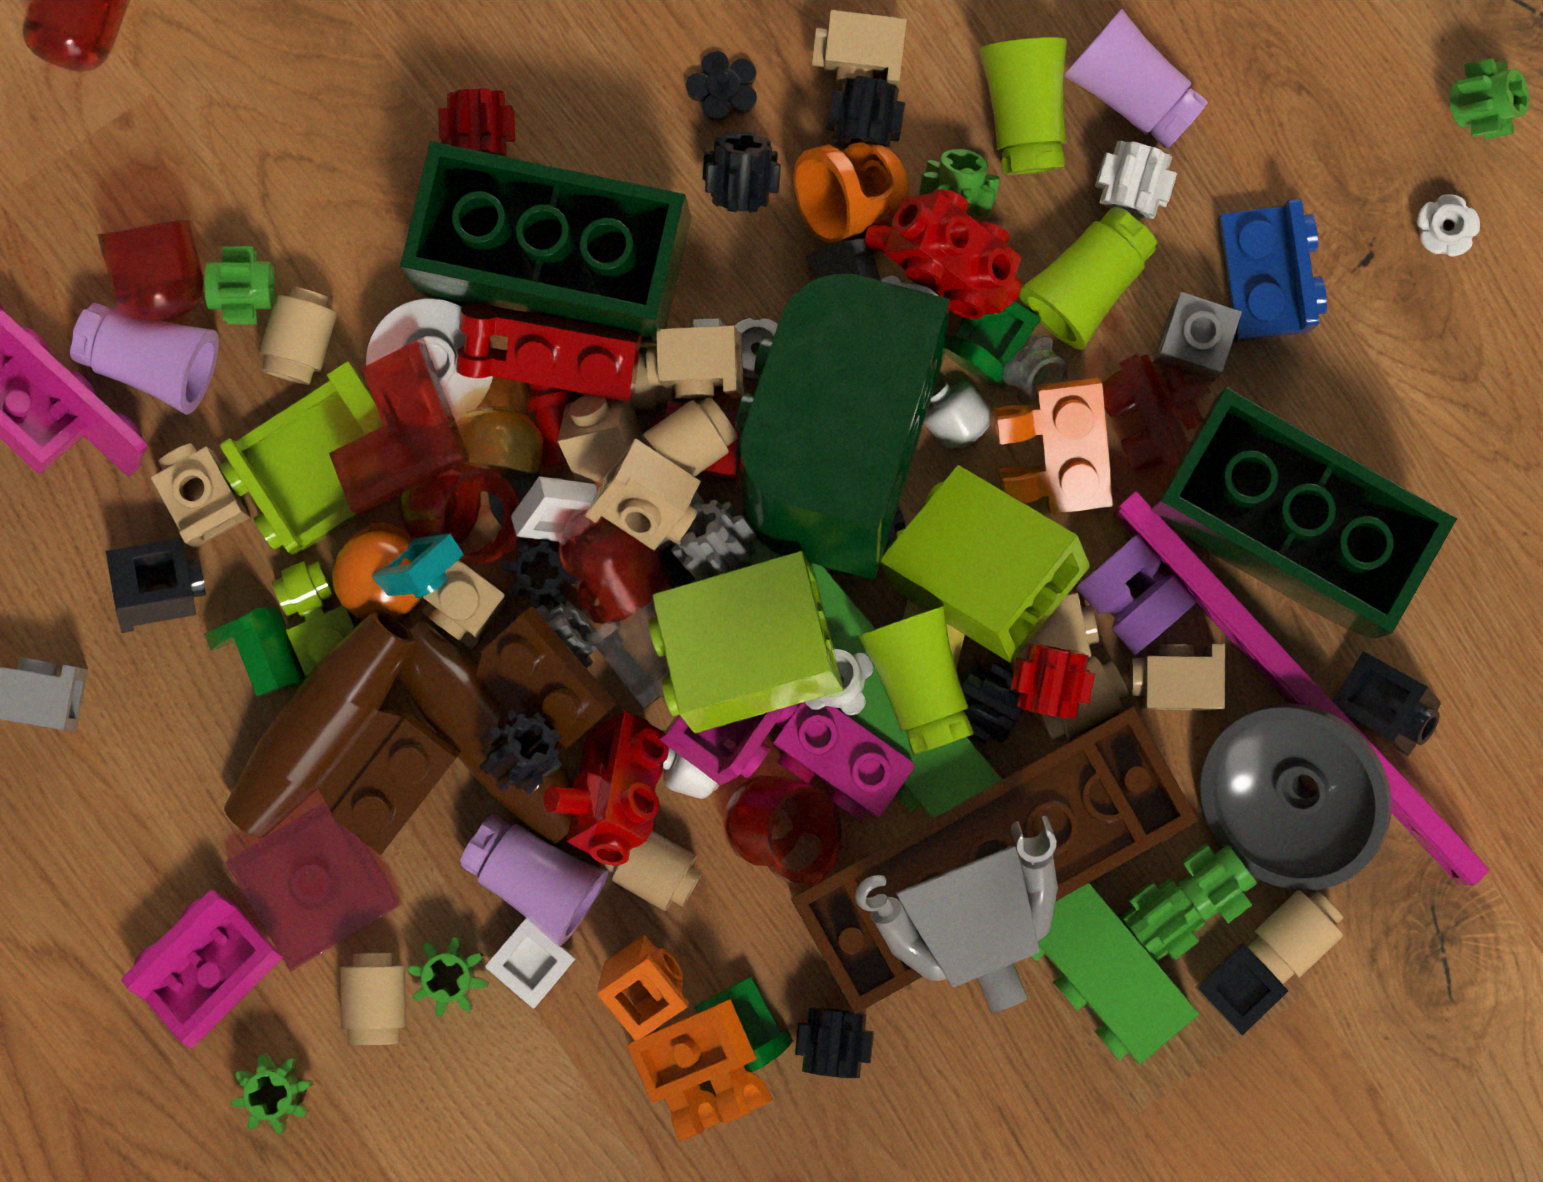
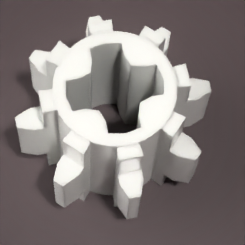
[1095,141,1177,219]

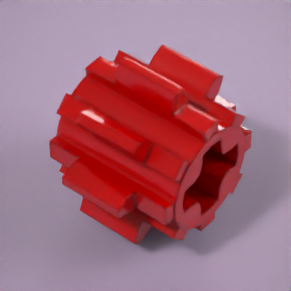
[438,88,516,157]
[1011,644,1095,718]

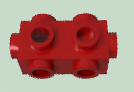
[865,189,1022,319]
[543,710,669,866]

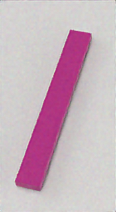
[1114,491,1490,886]

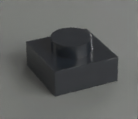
[1195,943,1288,1036]

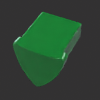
[945,301,1041,388]
[204,607,305,696]
[694,976,793,1072]

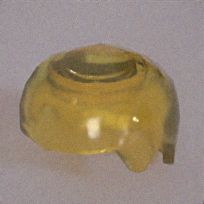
[447,405,545,474]

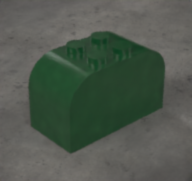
[400,141,692,345]
[735,274,950,580]
[1151,387,1457,639]

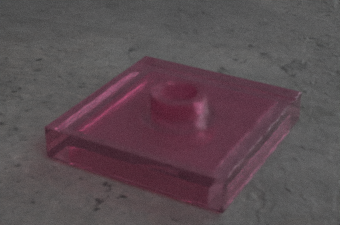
[225,802,403,972]

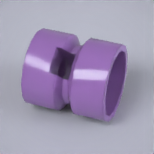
[1076,534,1197,655]

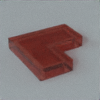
[329,340,470,514]

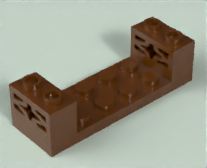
[791,706,1199,1014]

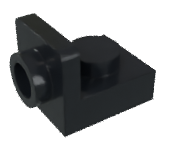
[1332,651,1441,756]

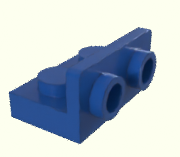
[1218,199,1327,342]

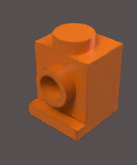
[596,934,689,1042]

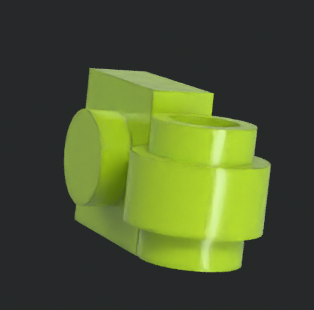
[272,560,356,677]

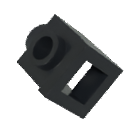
[106,538,206,633]

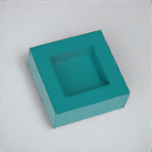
[372,534,464,598]

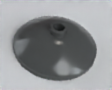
[1200,703,1392,890]

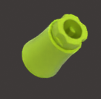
[978,37,1067,175]
[1019,206,1158,350]
[858,606,973,755]

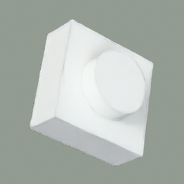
[511,476,597,543]
[485,918,577,1009]

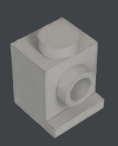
[0,657,88,732]

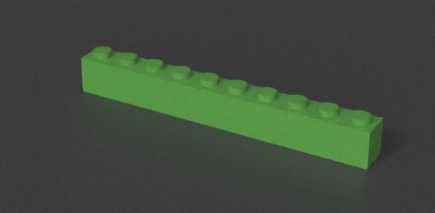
[750,539,1200,1065]

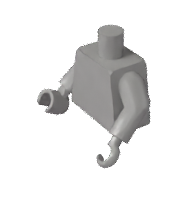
[855,816,1058,1014]

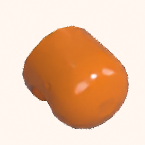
[793,142,909,244]
[332,521,423,619]

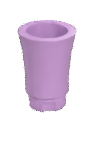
[1064,9,1208,149]
[70,303,219,415]
[460,813,608,947]

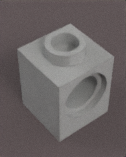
[1153,292,1242,382]

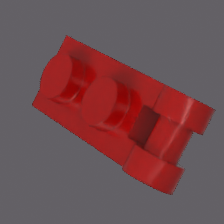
[456,304,641,402]

